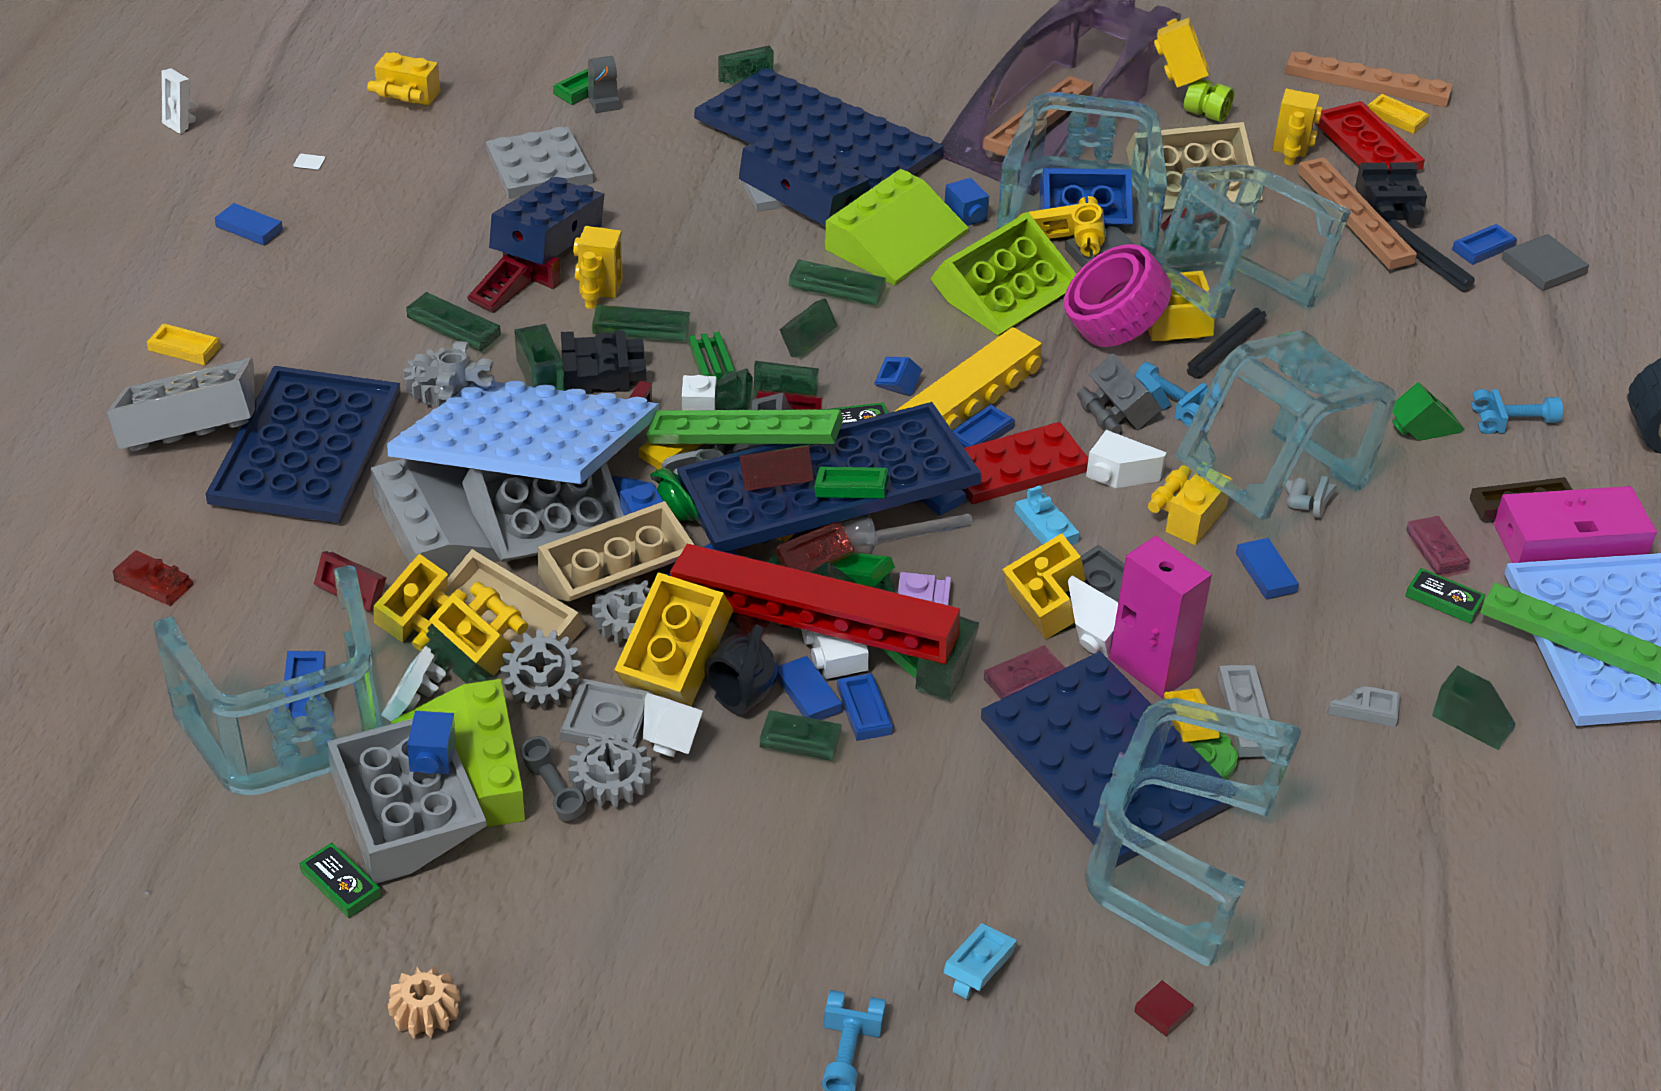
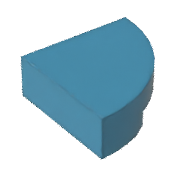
[1135,369,1171,411]

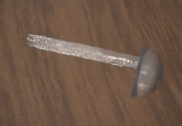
[835,514,973,554]

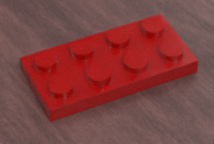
[1315,101,1425,171]
[962,422,1089,505]

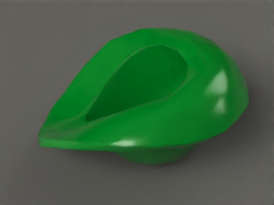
[650,468,701,524]

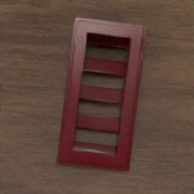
[467,255,532,313]

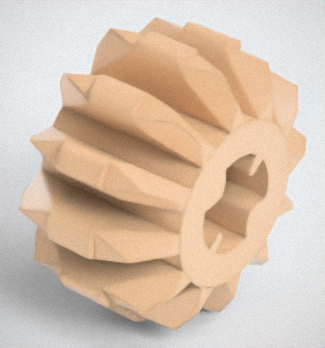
[388,966,460,1039]

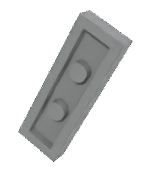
[1217,665,1278,757]

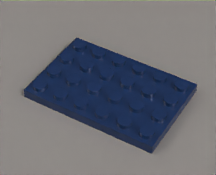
[205,366,401,523]
[981,651,1238,868]

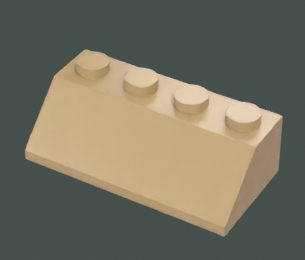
[538,501,694,601]

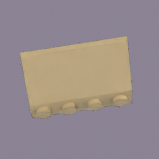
[1126,122,1263,213]

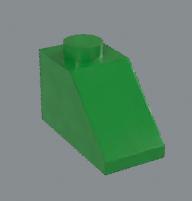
[1388,382,1465,441]

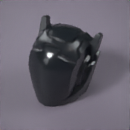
[704,624,777,715]

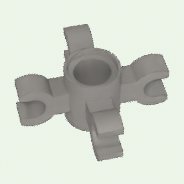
[412,341,494,400]

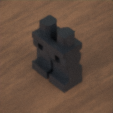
[1355,162,1427,225]
[561,330,647,394]

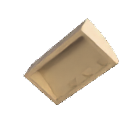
[433,549,586,668]

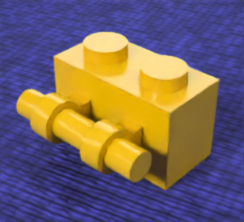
[1154,17,1209,88]
[367,52,440,106]
[1272,88,1323,166]
[573,226,623,309]
[1148,465,1233,545]
[374,553,468,651]
[429,581,528,676]

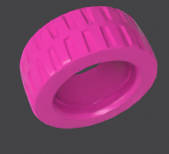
[1064,244,1172,347]

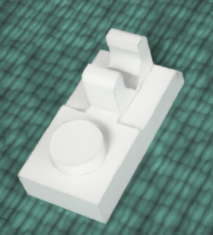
[161,68,196,134]
[381,646,446,721]

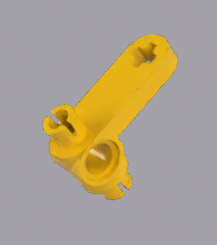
[1017,196,1106,257]

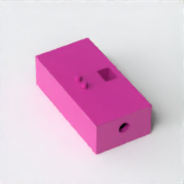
[1494,486,1657,563]
[1109,535,1212,698]

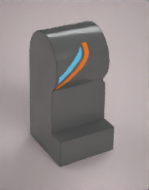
[588,56,620,113]

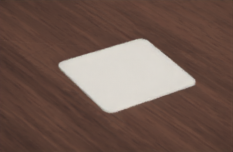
[293,154,325,170]

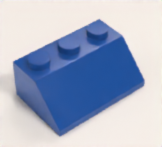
[1039,168,1133,226]

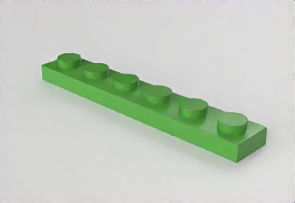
[646,410,843,444]
[1480,583,1661,684]

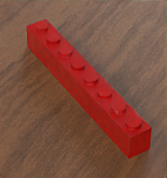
[670,543,960,664]

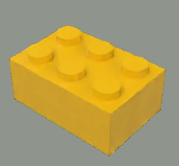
[614,572,734,707]

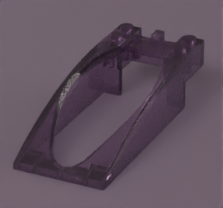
[941,0,1181,196]

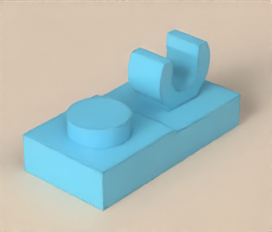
[1014,485,1079,545]
[943,923,1017,999]

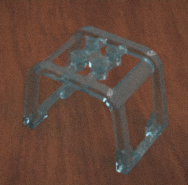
[997,92,1168,257]
[1154,165,1351,319]
[1175,330,1396,520]
[154,565,383,796]
[1085,698,1301,966]

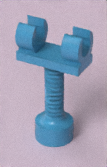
[1135,361,1223,427]
[1471,389,1563,434]
[822,990,886,1091]

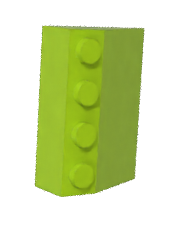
[825,169,969,286]
[930,212,1076,336]
[391,679,525,828]

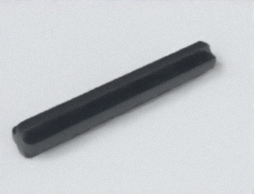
[1387,219,1475,292]
[1186,308,1267,378]

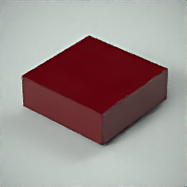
[1134,980,1194,1037]

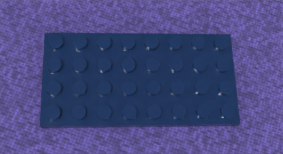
[694,68,944,191]
[677,402,981,552]

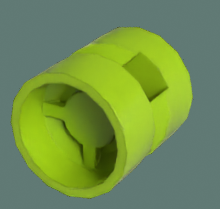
[1184,78,1235,123]

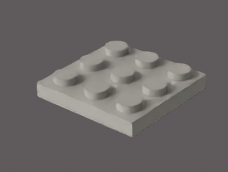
[485,127,593,199]

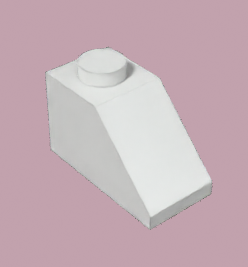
[682,375,717,410]
[1086,430,1167,489]
[1068,576,1118,658]
[643,693,703,757]

